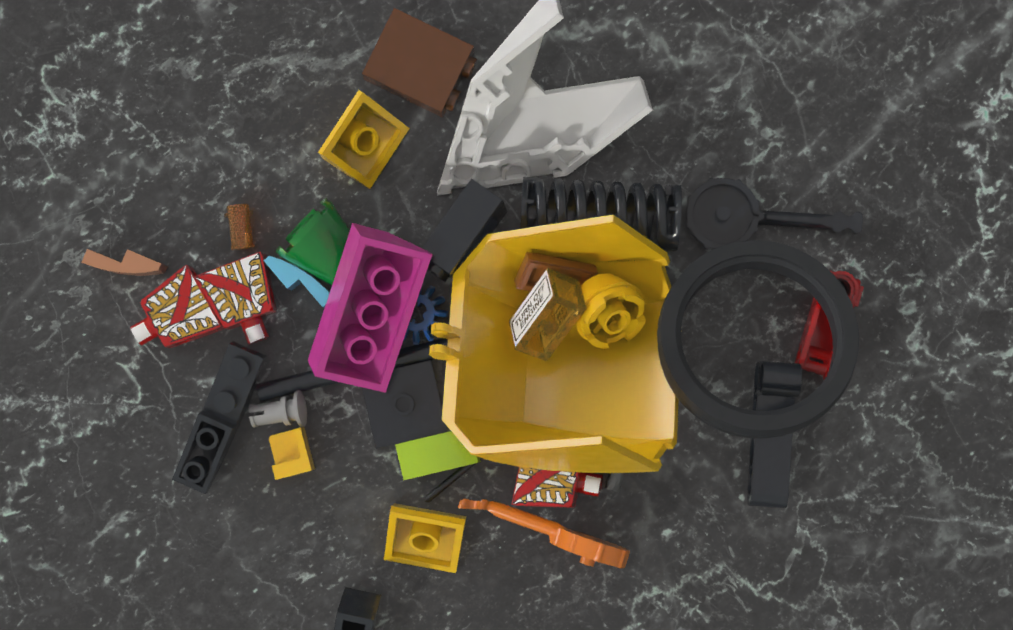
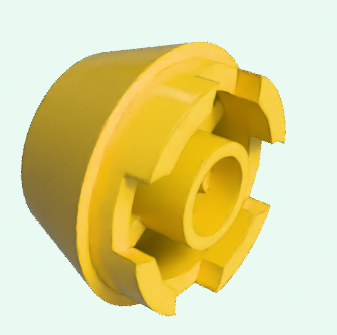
[576,273,646,349]

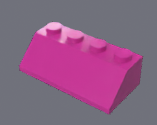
[308,223,432,393]

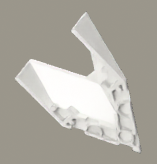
[437,0,653,196]

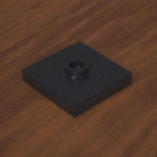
[362,360,448,449]

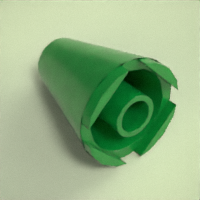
[276,198,350,286]

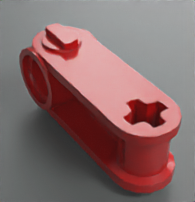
[794,270,864,379]

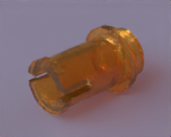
[224,204,255,250]

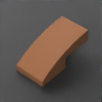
[81,249,168,276]

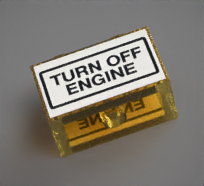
[509,267,587,361]

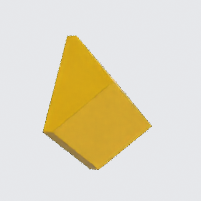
[318,90,410,189]
[384,503,467,573]

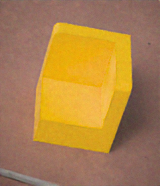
[269,427,315,480]

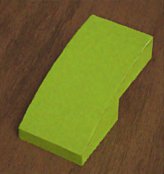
[395,431,481,480]

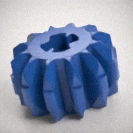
[403,285,449,345]

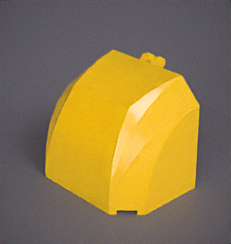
[429,215,679,473]

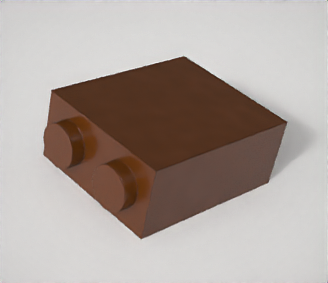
[362,8,477,118]

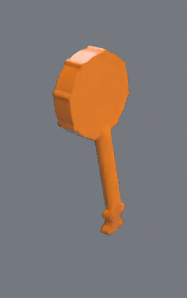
[458,499,630,568]

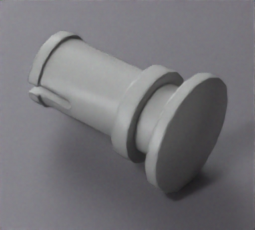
[249,390,307,427]

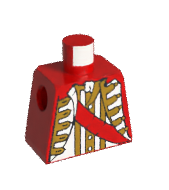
[194,251,277,345]
[130,265,224,348]
[511,467,603,507]

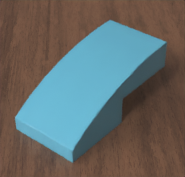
[263,256,330,308]

